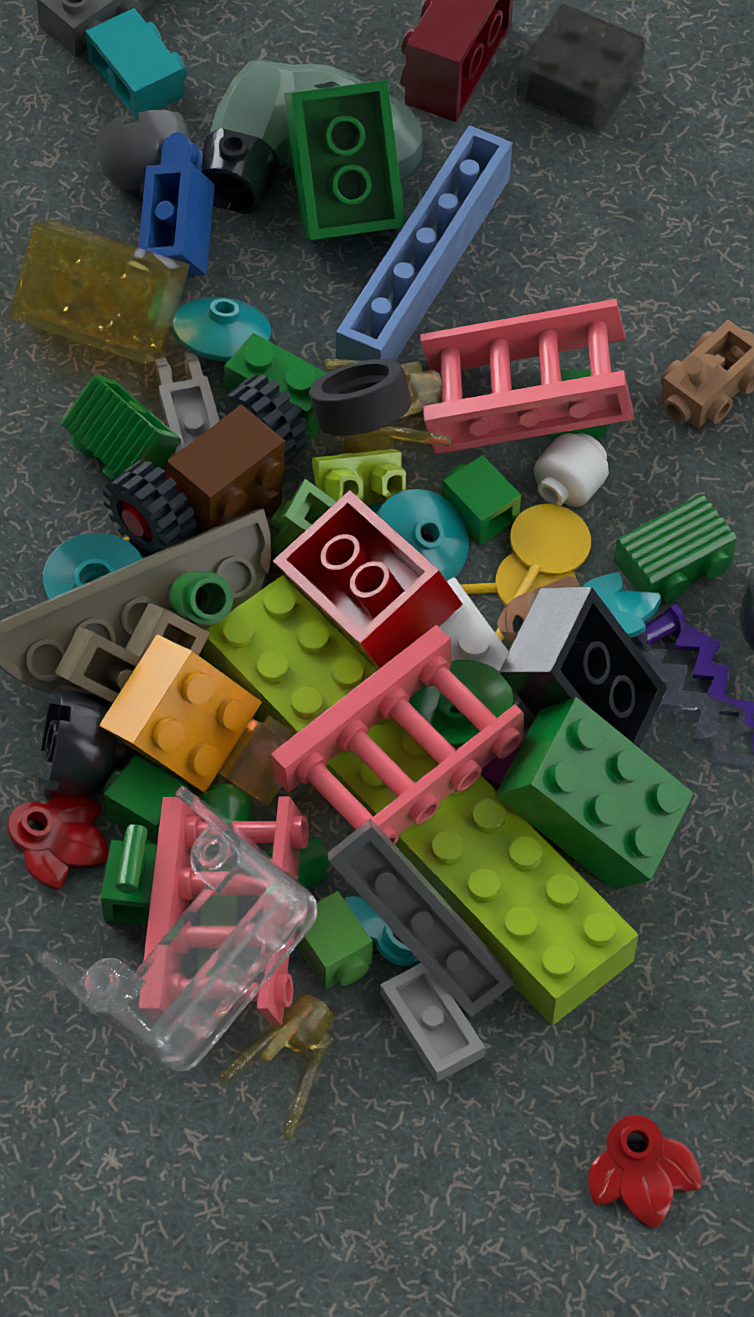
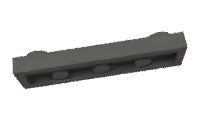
[328,819,514,1017]

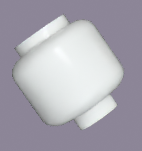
[533,433,609,507]

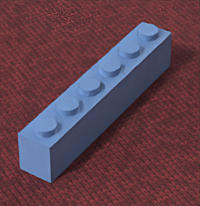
[336,125,512,368]

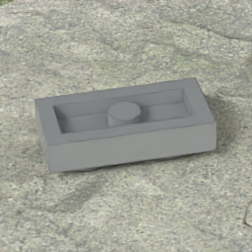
[380,963,485,1082]

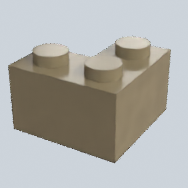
[55,603,210,703]

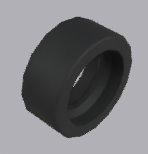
[309,359,412,436]

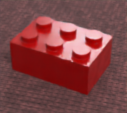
[273,490,463,670]

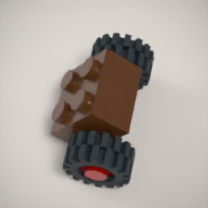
[103,374,310,557]

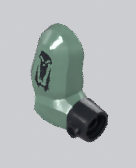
[202,59,424,214]

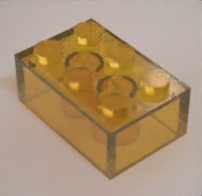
[9,220,189,364]

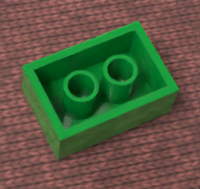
[284,80,406,240]
[495,697,694,889]

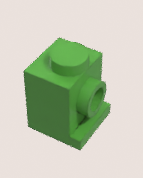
[269,479,337,556]

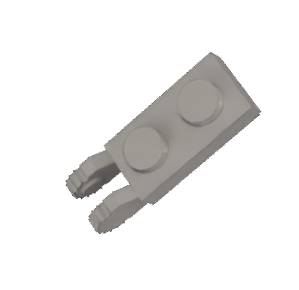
[154,352,219,454]

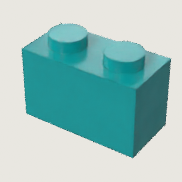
[86,8,187,120]

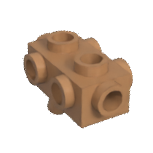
[660,320,754,429]

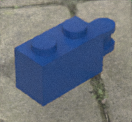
[138,132,215,278]

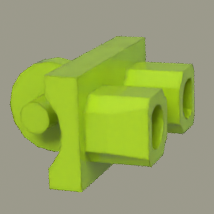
[312,449,406,505]

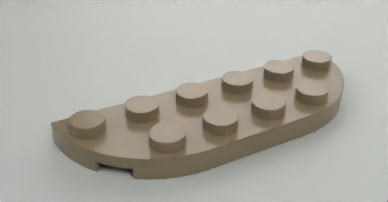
[0,509,271,695]

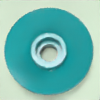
[173,297,271,362]
[376,489,469,581]
[43,533,143,600]

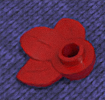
[7,795,109,890]
[588,1115,702,1228]

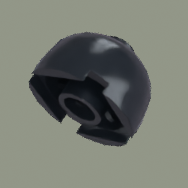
[39,689,126,796]

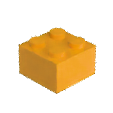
[99,634,262,793]

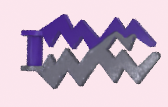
[630,604,754,767]

